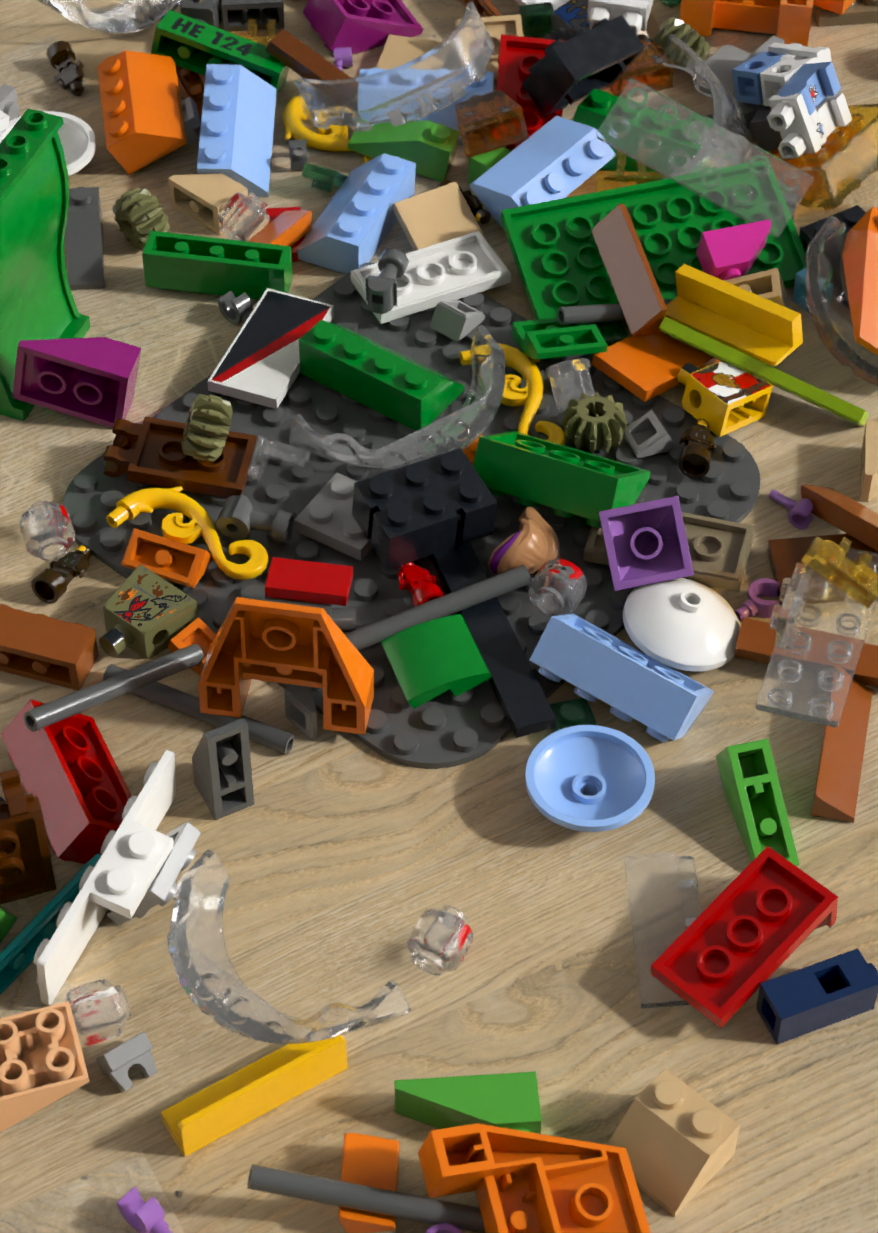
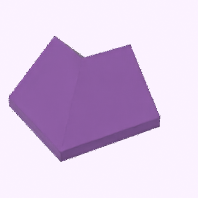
[599,496,694,591]

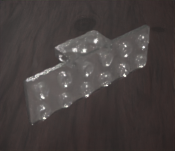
[596,79,813,237]
[756,541,878,727]

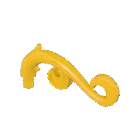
[282,90,374,164]
[459,343,565,446]
[106,486,268,580]

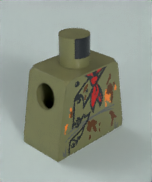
[99,565,198,658]

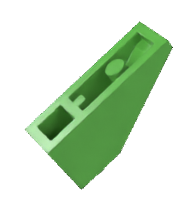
[347,120,460,182]
[716,738,800,866]
[394,1071,542,1134]

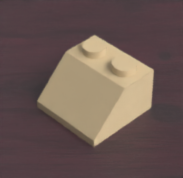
[607,1068,740,1217]

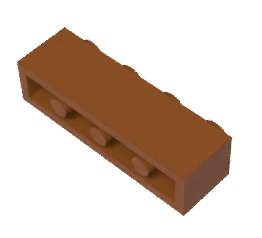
[0,604,99,691]

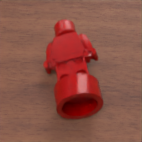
[397,562,444,607]

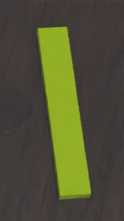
[659,316,870,427]

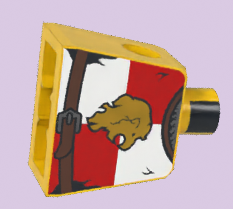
[677,361,773,437]

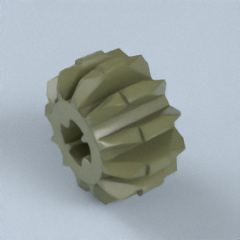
[653,17,710,72]
[113,187,170,249]
[562,391,627,454]
[181,394,233,462]

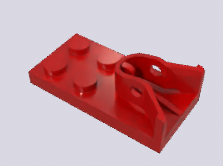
[492,34,564,151]
[651,846,838,1028]

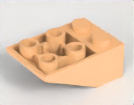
[0,1001,90,1132]

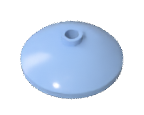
[525,725,655,832]

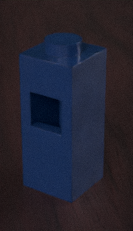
[756,948,878,1045]

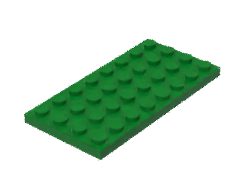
[500,160,813,326]

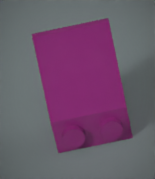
[303,0,423,54]
[12,337,141,428]

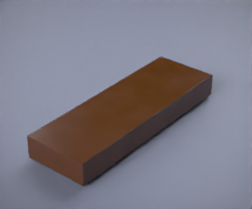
[265,29,359,109]

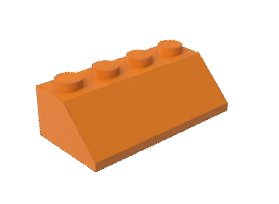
[97,50,187,175]

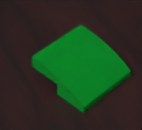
[511,318,608,360]
[380,614,492,709]

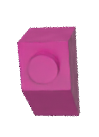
[696,219,772,281]

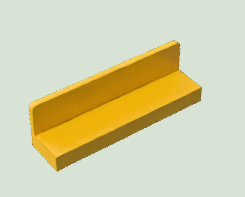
[665,264,803,366]
[161,1025,347,1157]

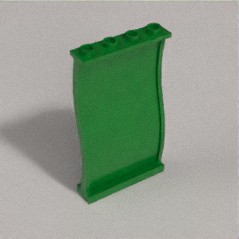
[0,109,90,421]

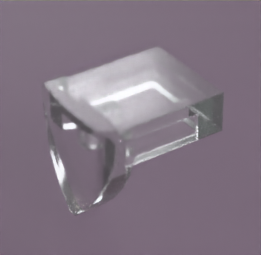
[546,358,595,414]
[248,436,310,480]

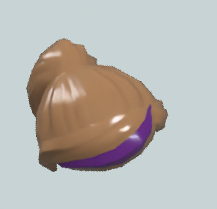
[487,507,561,575]

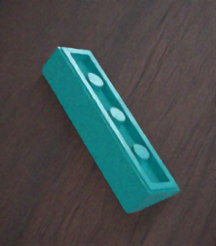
[0,853,101,995]

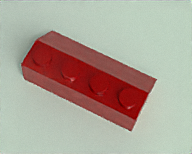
[0,699,132,864]

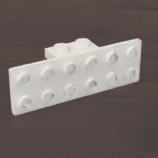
[34,750,176,1006]

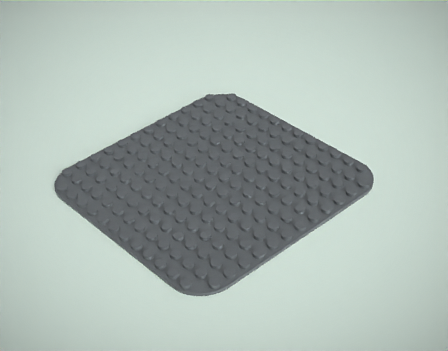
[63,262,760,769]

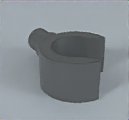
[289,139,308,171]
[218,290,253,324]

